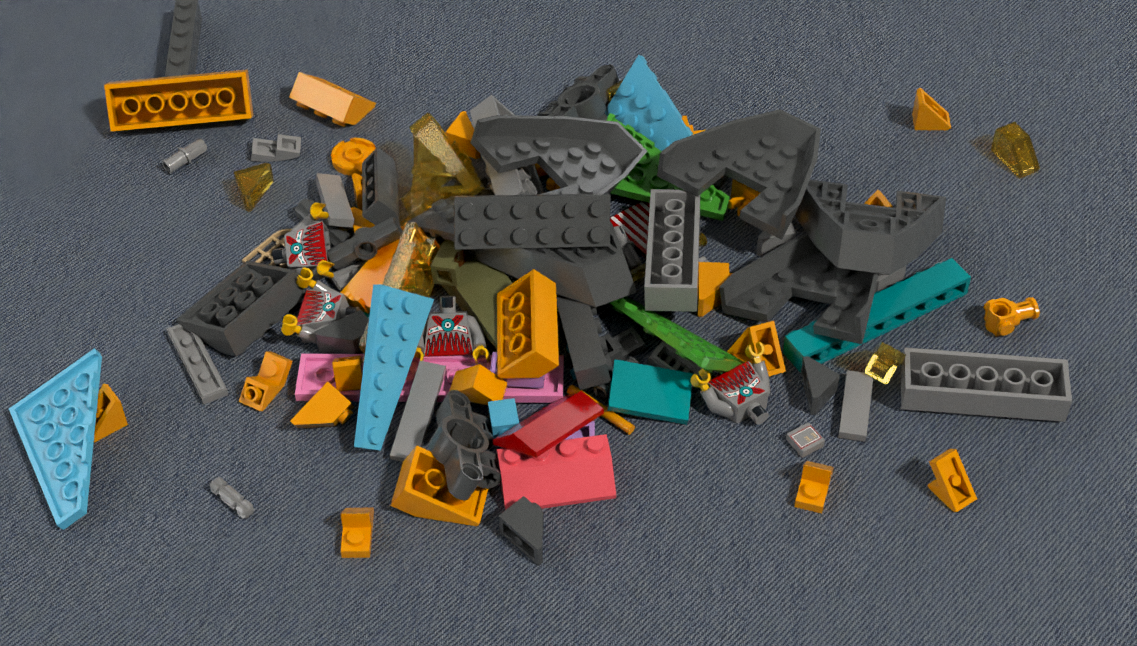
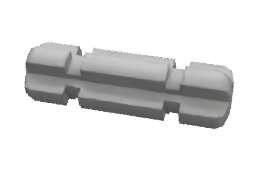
[209,477,254,519]

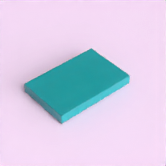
[607,359,693,425]

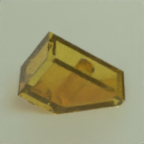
[991,122,1040,178]

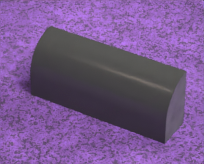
[362,147,399,225]

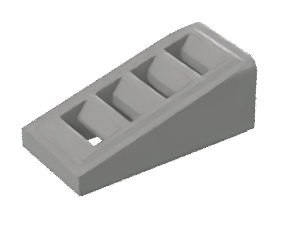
[645,340,702,388]

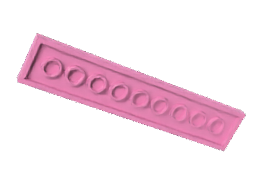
[295,354,564,403]

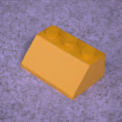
[289,72,376,127]

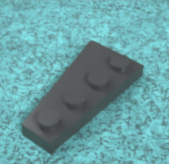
[408,198,454,241]

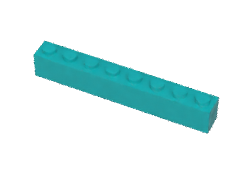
[783,258,971,373]

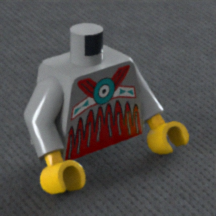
[272,202,334,281]
[281,268,360,344]
[413,296,490,365]
[691,342,771,425]

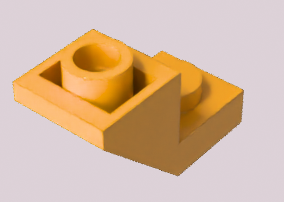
[239,351,293,411]

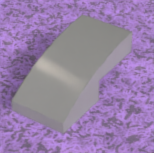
[251,134,301,162]

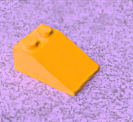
[390,445,488,526]

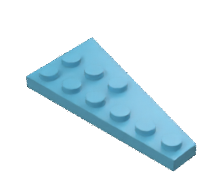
[605,55,693,151]
[354,284,434,451]

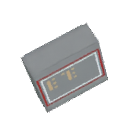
[786,422,825,458]

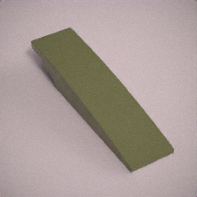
[423,232,512,349]

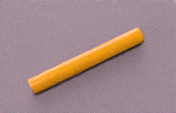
[567,384,635,435]

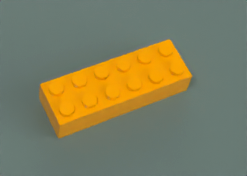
[104,69,254,131]

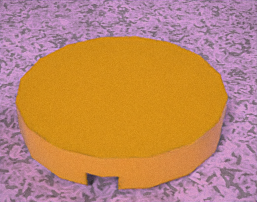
[331,138,376,176]

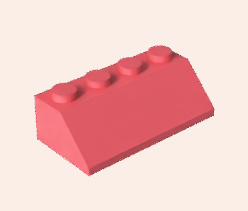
[497,434,616,510]

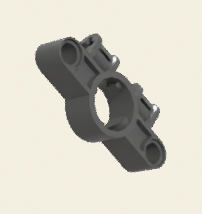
[537,64,621,119]
[429,390,501,500]

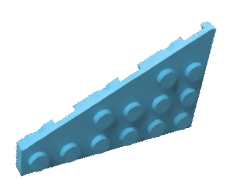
[9,348,102,530]

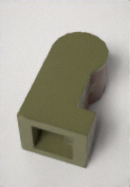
[431,240,466,287]

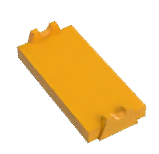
[340,222,434,314]

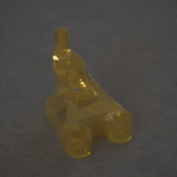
[399,112,484,227]

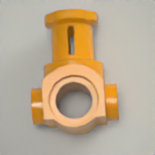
[983,297,1040,337]

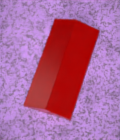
[493,391,604,458]

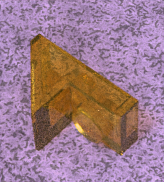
[864,342,906,384]

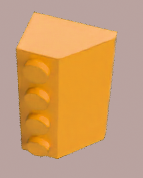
[497,269,559,378]

